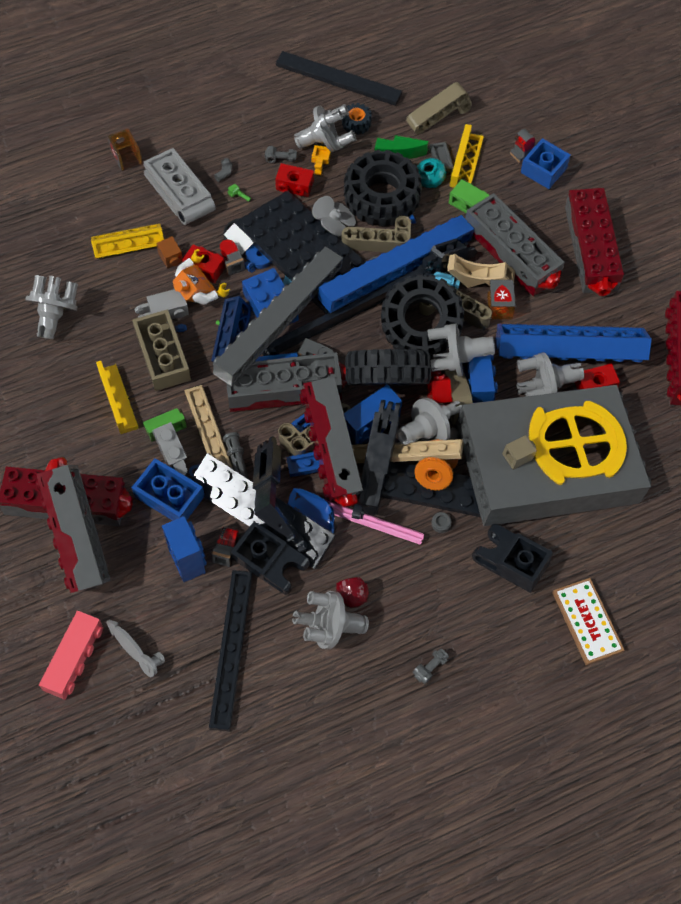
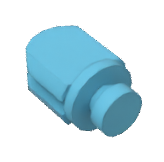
[434,272,460,290]

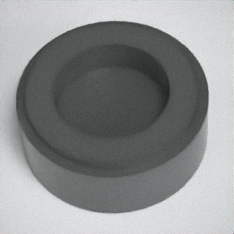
[431,512,452,533]

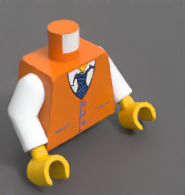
[173,249,230,305]

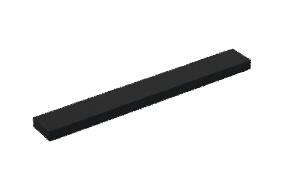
[276,51,402,106]
[209,570,253,732]

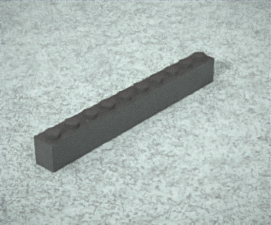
[213,247,343,386]

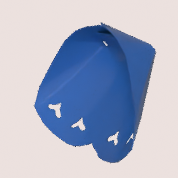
[288,488,334,533]

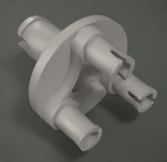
[294,104,356,152]
[25,275,78,340]
[428,323,495,377]
[517,352,584,396]
[397,398,462,445]
[292,591,369,649]

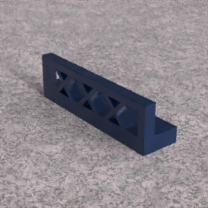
[211,296,252,362]

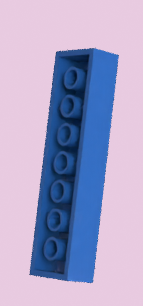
[496,324,651,362]

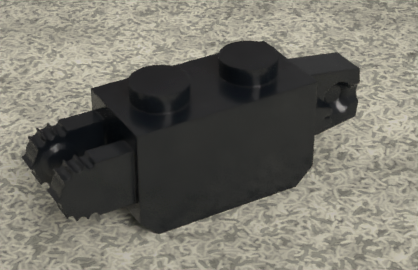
[422,238,477,272]

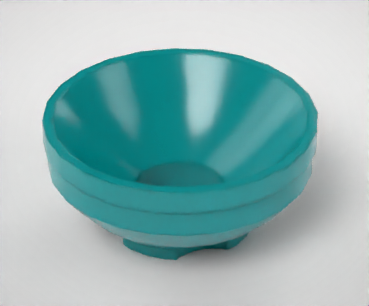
[417,158,446,188]

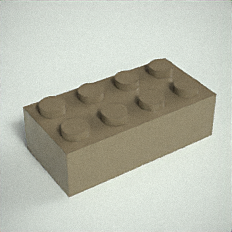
[132,309,191,391]

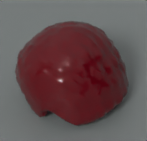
[336,577,369,608]

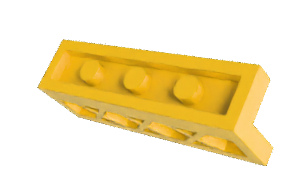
[450,124,484,188]
[91,223,164,258]
[96,361,139,435]

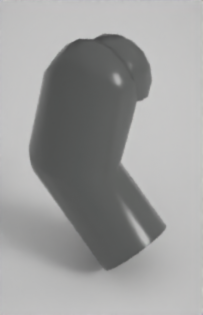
[214,158,233,182]

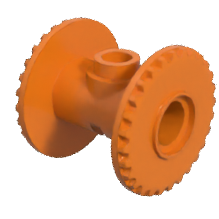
[415,439,459,491]

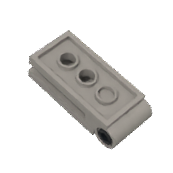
[144,148,216,225]

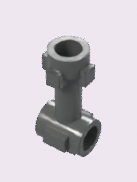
[265,146,297,163]
[413,648,449,684]

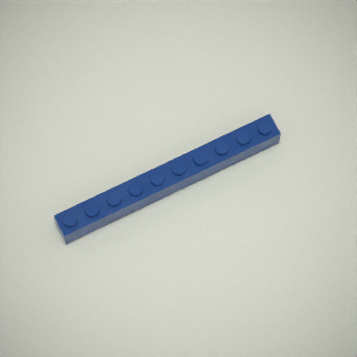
[318,215,474,313]

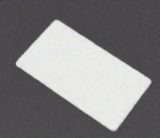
[224,224,253,255]

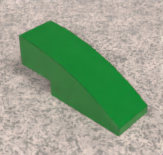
[374,135,428,159]

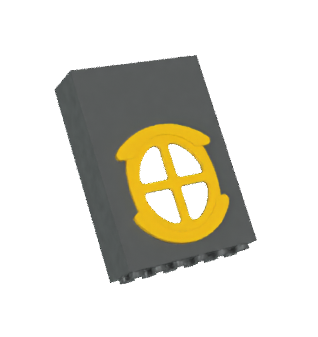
[456,385,651,526]

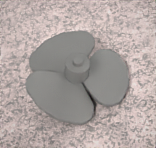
[312,196,356,236]

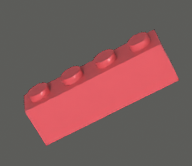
[39,610,103,700]

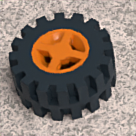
[342,103,372,135]

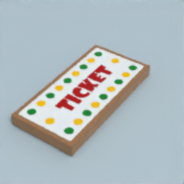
[552,578,625,666]

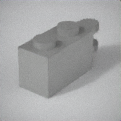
[135,289,189,319]
[152,422,188,475]

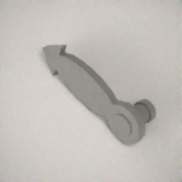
[106,620,165,677]

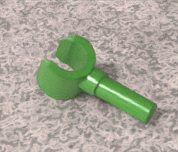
[228,184,251,202]

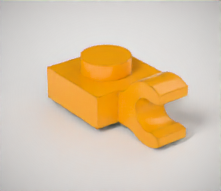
[312,145,331,175]

